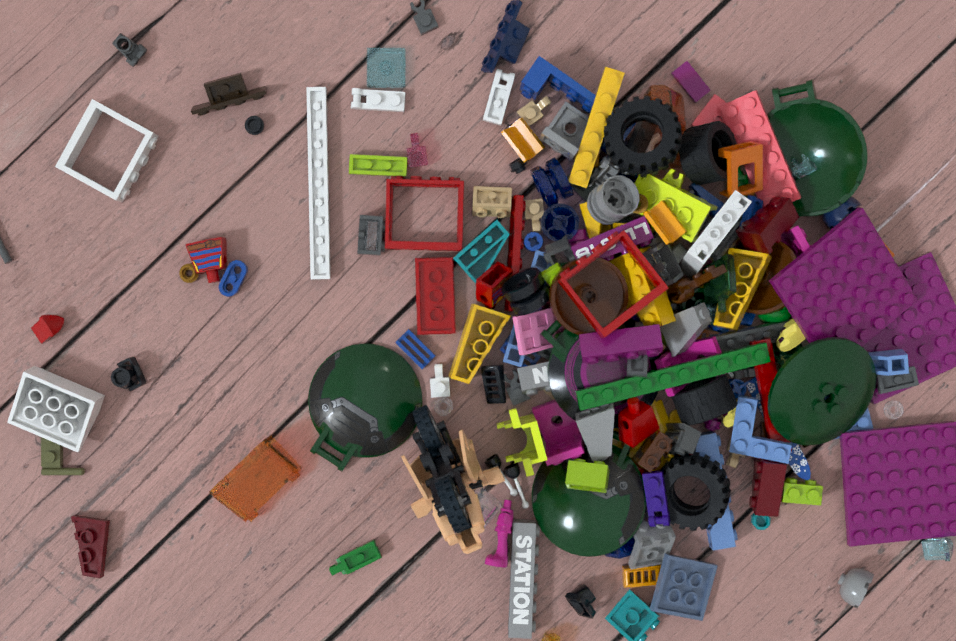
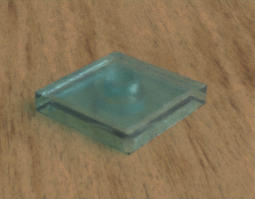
[367,48,406,88]

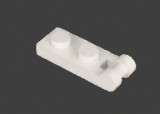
[483,69,515,126]
[351,88,406,112]

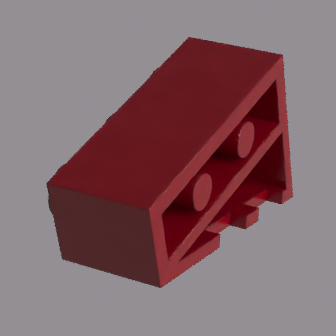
[736,196,799,254]
[749,457,787,517]

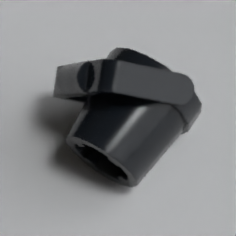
[111,357,146,391]
[565,584,596,619]

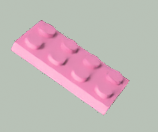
[513,307,565,355]

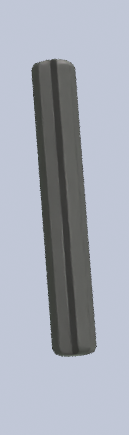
[710,217,742,261]

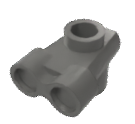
[112,33,148,67]

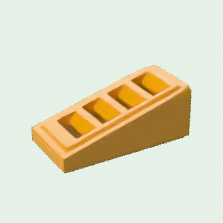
[622,565,661,588]

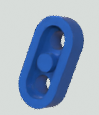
[219,260,248,297]

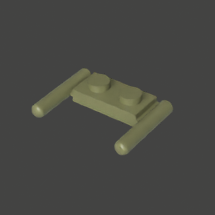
[41,437,85,475]

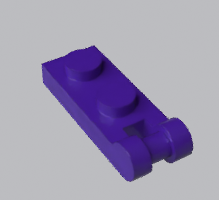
[642,470,670,527]

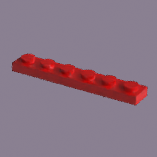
[504,195,526,311]
[749,338,792,452]

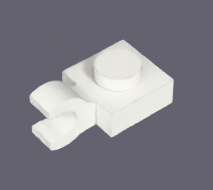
[430,364,450,398]

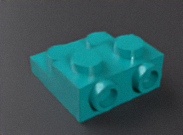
[605,589,661,641]

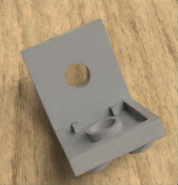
[539,102,589,162]
[628,503,676,570]

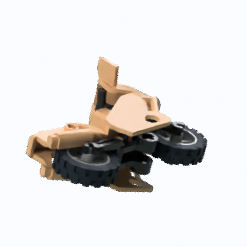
[401,405,505,554]

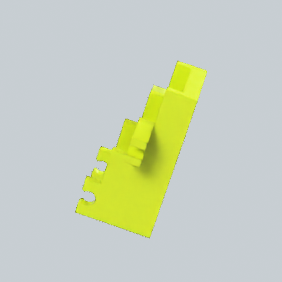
[634,168,718,243]
[496,408,547,477]

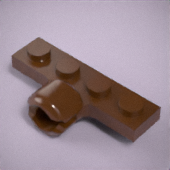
[667,265,727,304]

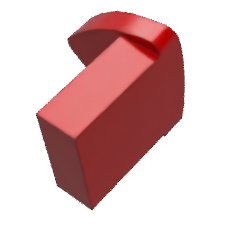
[31,315,64,344]

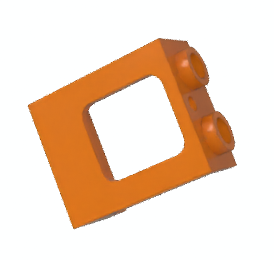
[718,141,763,199]

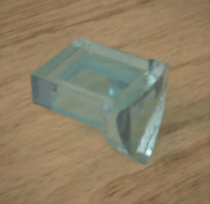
[921,538,953,561]

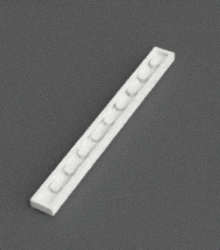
[306,87,331,280]

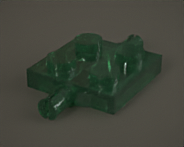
[702,254,737,313]

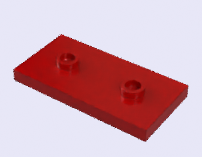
[415,257,456,335]

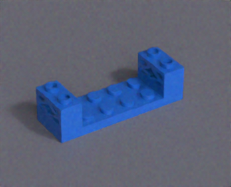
[520,56,636,154]

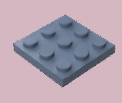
[650,553,718,621]

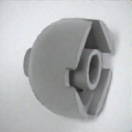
[838,568,874,608]

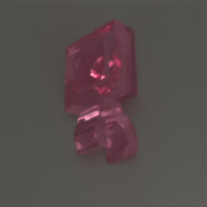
[406,133,428,168]

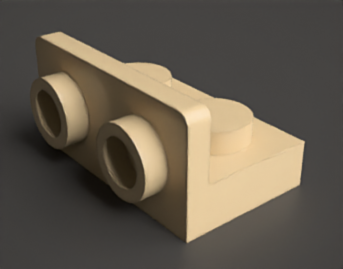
[472,186,512,218]

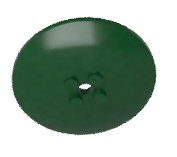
[768,337,876,445]

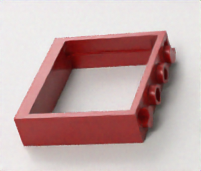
[385,176,464,251]
[558,230,668,339]

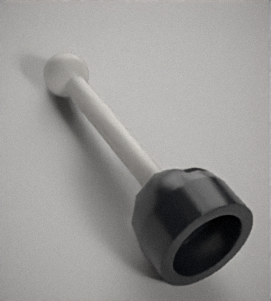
[484,454,518,496]
[504,463,529,509]

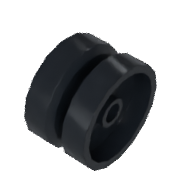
[501,268,550,315]

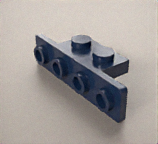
[481,0,530,73]

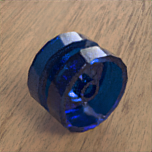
[530,157,574,208]

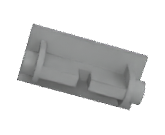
[589,156,620,187]

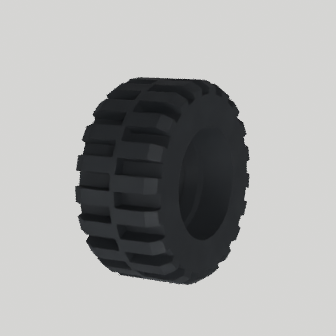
[604,96,682,177]
[660,452,731,531]

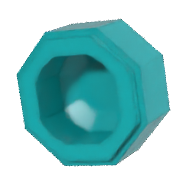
[751,513,771,530]

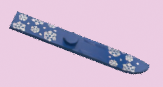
[745,377,811,480]

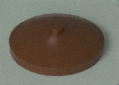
[722,241,797,315]
[549,256,629,335]

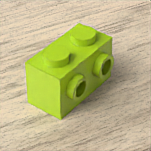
[565,459,610,493]
[781,478,823,506]

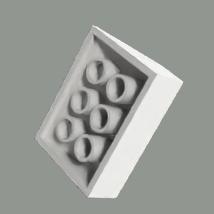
[7,366,105,452]

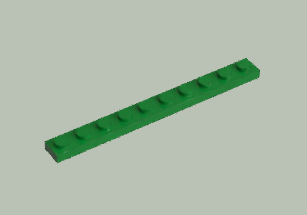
[575,342,770,411]

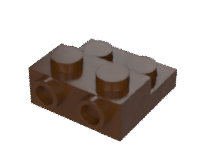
[632,430,673,473]

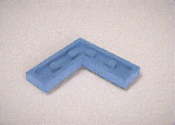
[729,395,792,464]

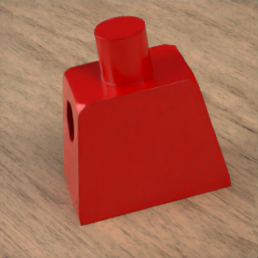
[618,397,660,448]

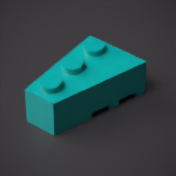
[453,220,510,284]

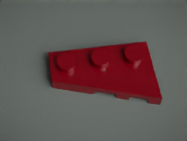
[71,515,110,578]

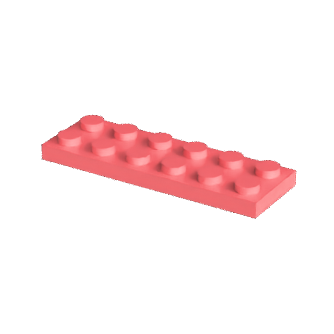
[719,90,802,208]

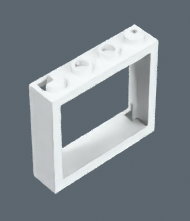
[55,99,158,202]
[679,190,752,280]

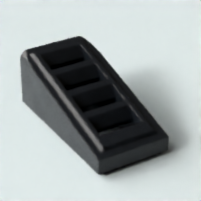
[481,365,506,404]

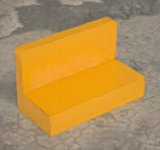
[501,117,545,163]
[643,200,687,245]

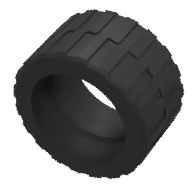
[679,121,737,185]
[671,374,738,426]

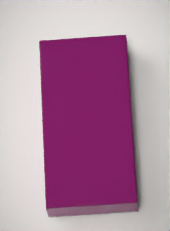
[671,61,711,103]

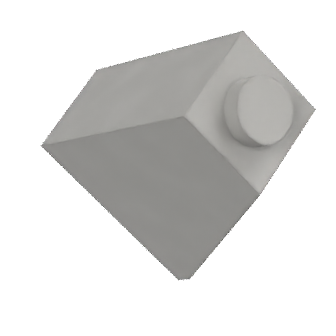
[660,303,712,357]
[575,403,615,462]

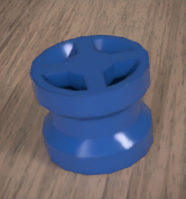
[524,232,543,252]
[728,378,747,398]

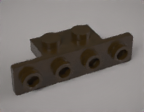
[191,73,267,116]

